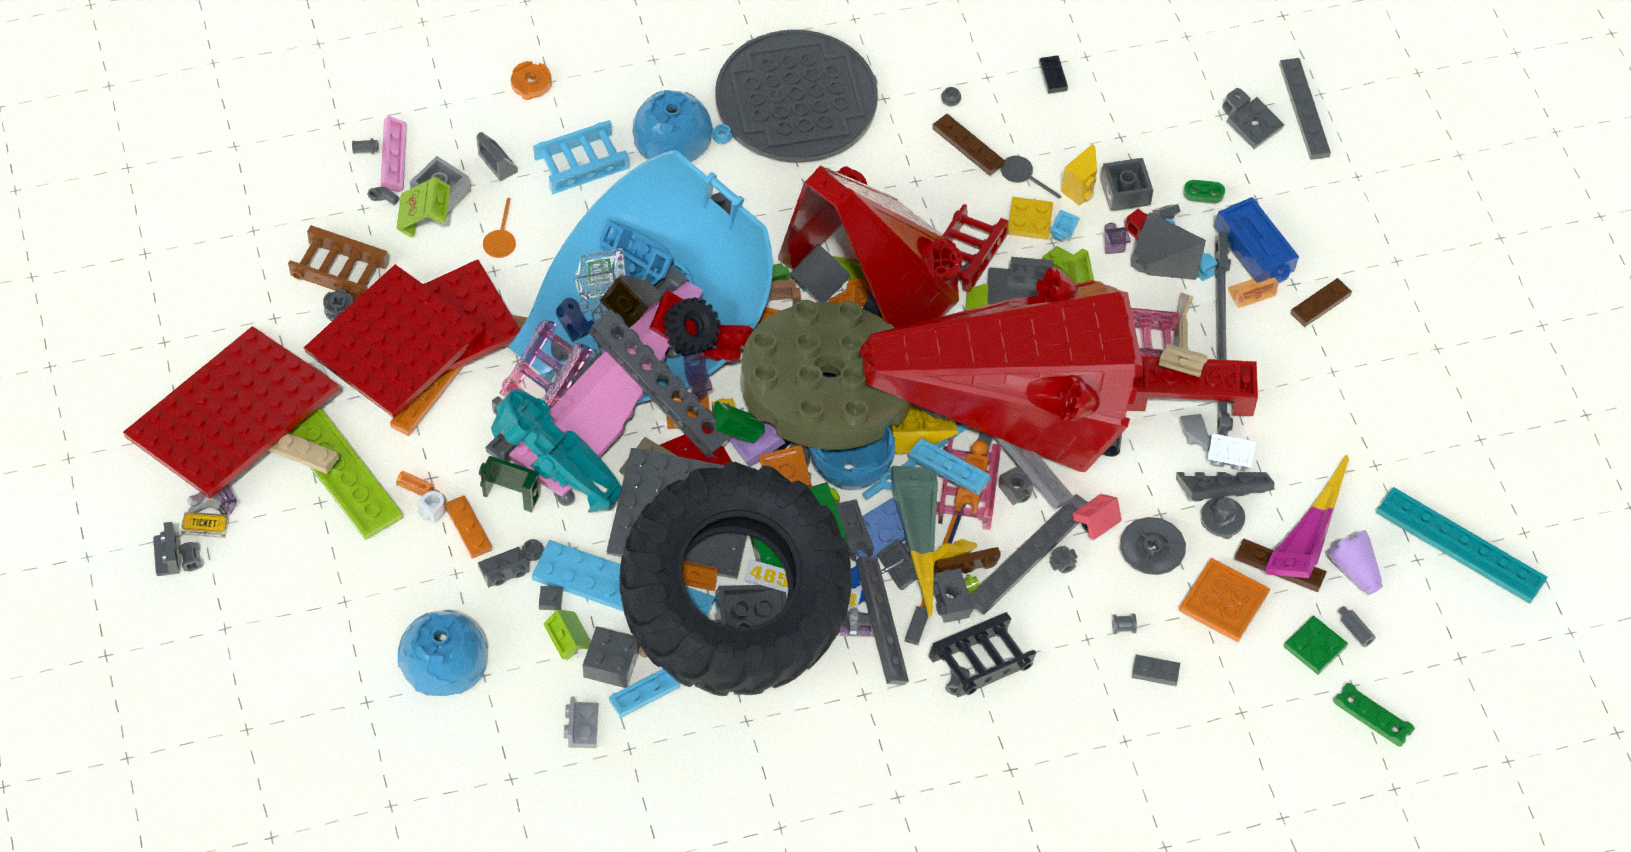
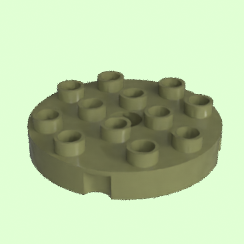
[740,300,912,450]

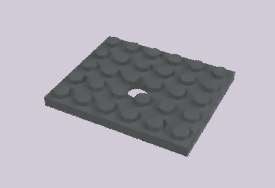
[606,448,748,580]

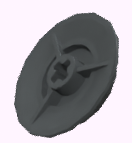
[1120,517,1186,575]

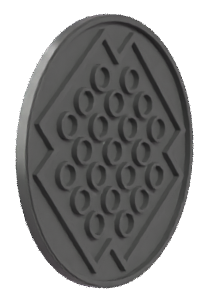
[715,29,878,162]

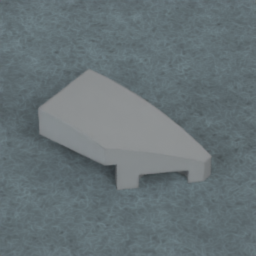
[1180,414,1210,451]

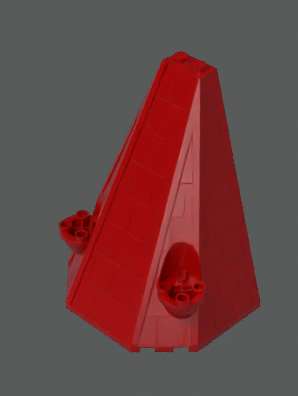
[778,166,963,328]
[860,267,1143,473]

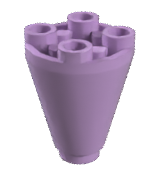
[1327,530,1383,595]

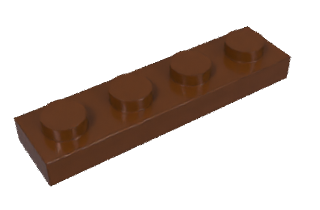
[932,113,1005,176]
[1235,538,1327,593]

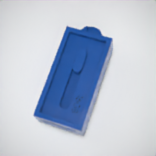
[1214,197,1299,287]

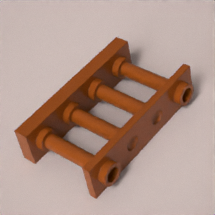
[288,225,389,299]

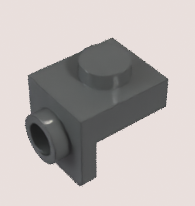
[485,433,517,462]

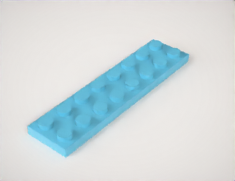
[531,540,715,617]

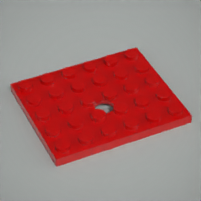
[424,259,520,376]

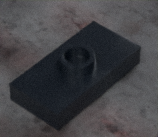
[1039,55,1068,93]

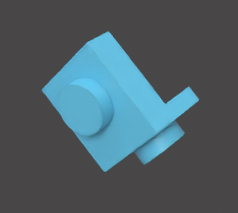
[1049,209,1080,242]

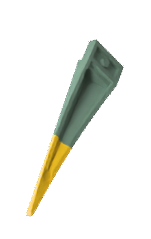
[891,466,938,617]

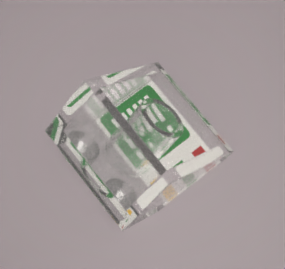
[573,248,625,301]

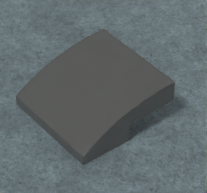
[789,244,851,302]

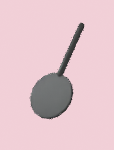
[1000,156,1061,199]

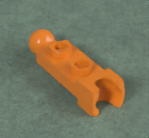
[955,440,989,514]

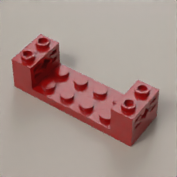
[1127,356,1258,416]

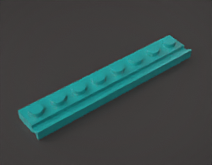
[1376,487,1548,604]

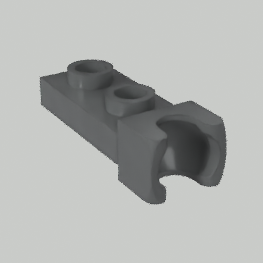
[835,499,874,561]

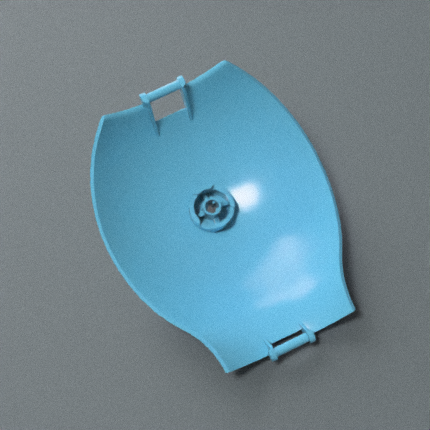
[509,150,773,404]

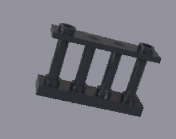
[928,612,1037,698]

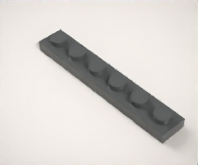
[1279,58,1331,160]
[856,556,909,685]

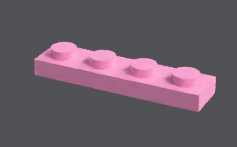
[380,115,406,192]

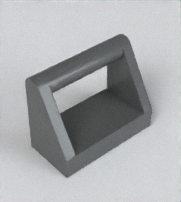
[476,132,518,182]

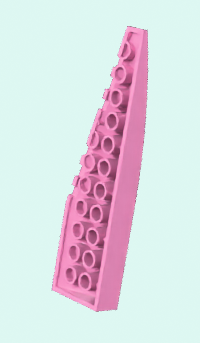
[509,281,703,498]

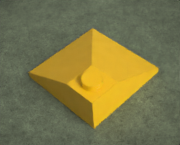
[889,404,958,455]

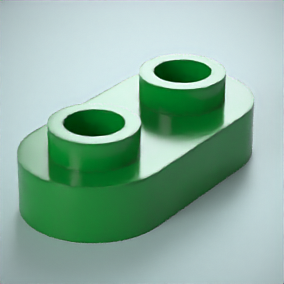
[1183,180,1225,203]

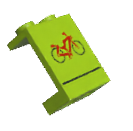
[396,177,451,238]

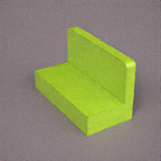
[543,610,591,660]

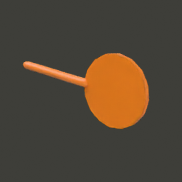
[483,198,516,258]

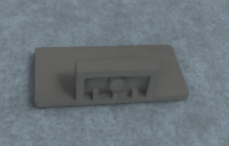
[987,257,1053,304]

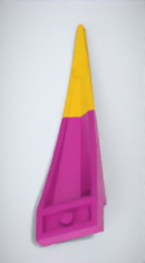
[1265,455,1349,578]

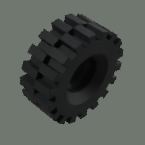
[662,297,721,355]

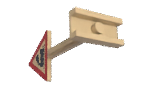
[1159,292,1207,377]

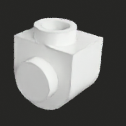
[417,491,445,523]

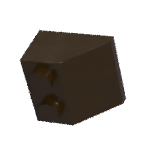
[600,275,663,328]

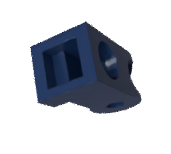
[556,298,594,342]

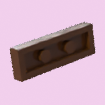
[1290,278,1352,328]
[933,547,1001,576]

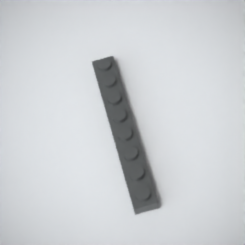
[967,494,1088,615]

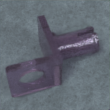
[1104,222,1131,254]
[683,352,713,400]

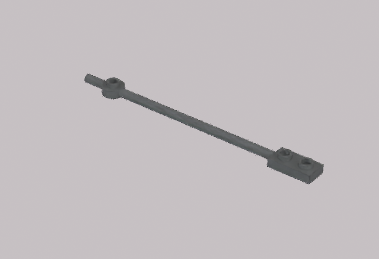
[1214,232,1233,436]

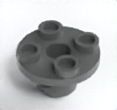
[1201,497,1246,539]

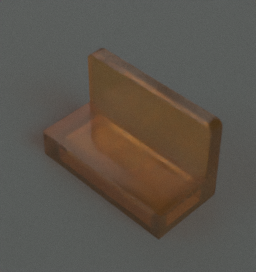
[1228,277,1279,309]

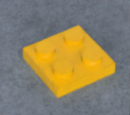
[1008,197,1054,240]

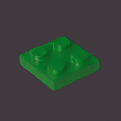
[1284,615,1348,675]

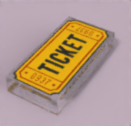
[180,511,230,538]

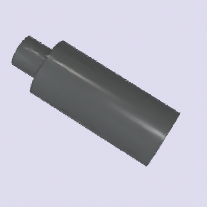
[1338,606,1376,647]

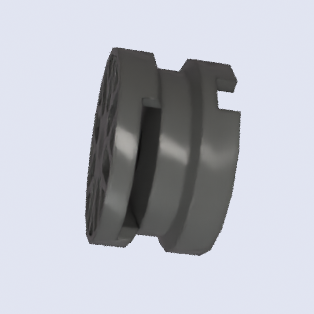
[323,289,353,321]

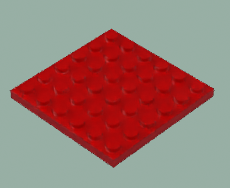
[303,264,486,418]

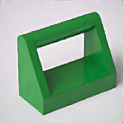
[714,401,765,444]

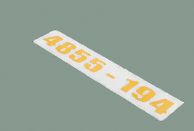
[744,559,861,610]

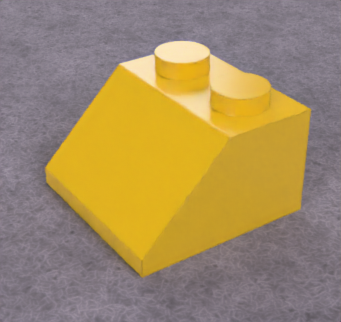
[1061,144,1097,206]

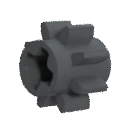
[1050,546,1078,574]

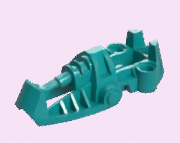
[491,388,622,513]

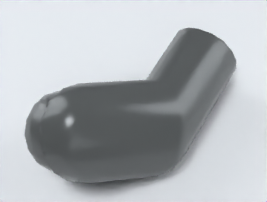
[367,186,400,205]

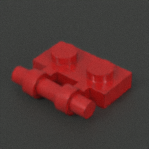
[706,325,754,361]

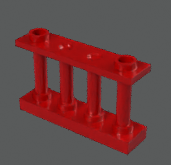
[943,203,1009,292]

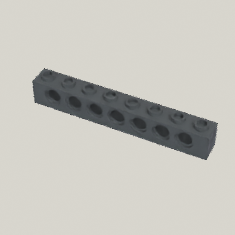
[589,310,731,459]

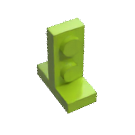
[1042,246,1094,284]

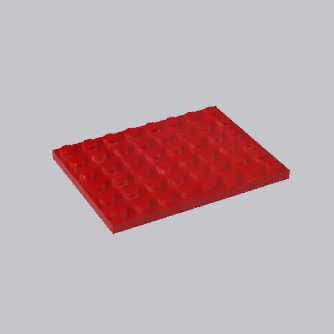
[123,326,340,499]

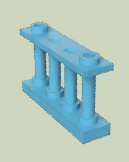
[533,120,629,195]

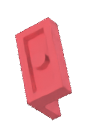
[1072,494,1122,540]

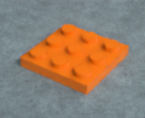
[1179,557,1271,643]

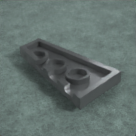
[1176,472,1275,501]

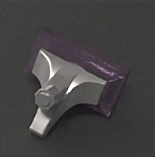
[187,485,237,517]
[837,607,875,637]

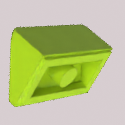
[965,284,988,310]

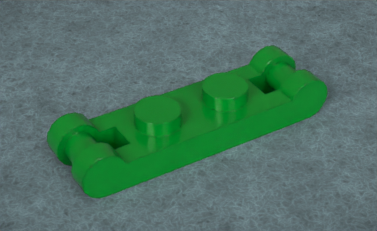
[1333,683,1415,747]

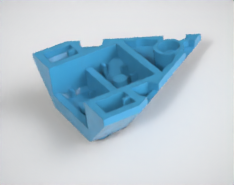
[600,220,673,313]

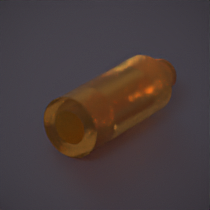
[396,470,440,496]

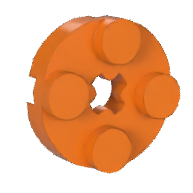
[510,61,551,100]

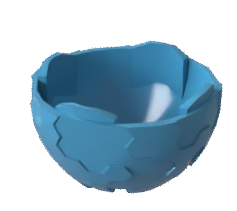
[632,90,713,162]
[809,426,896,490]
[397,610,488,696]

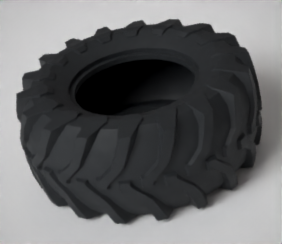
[619,462,852,696]

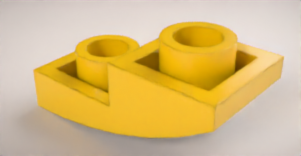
[932,539,978,562]

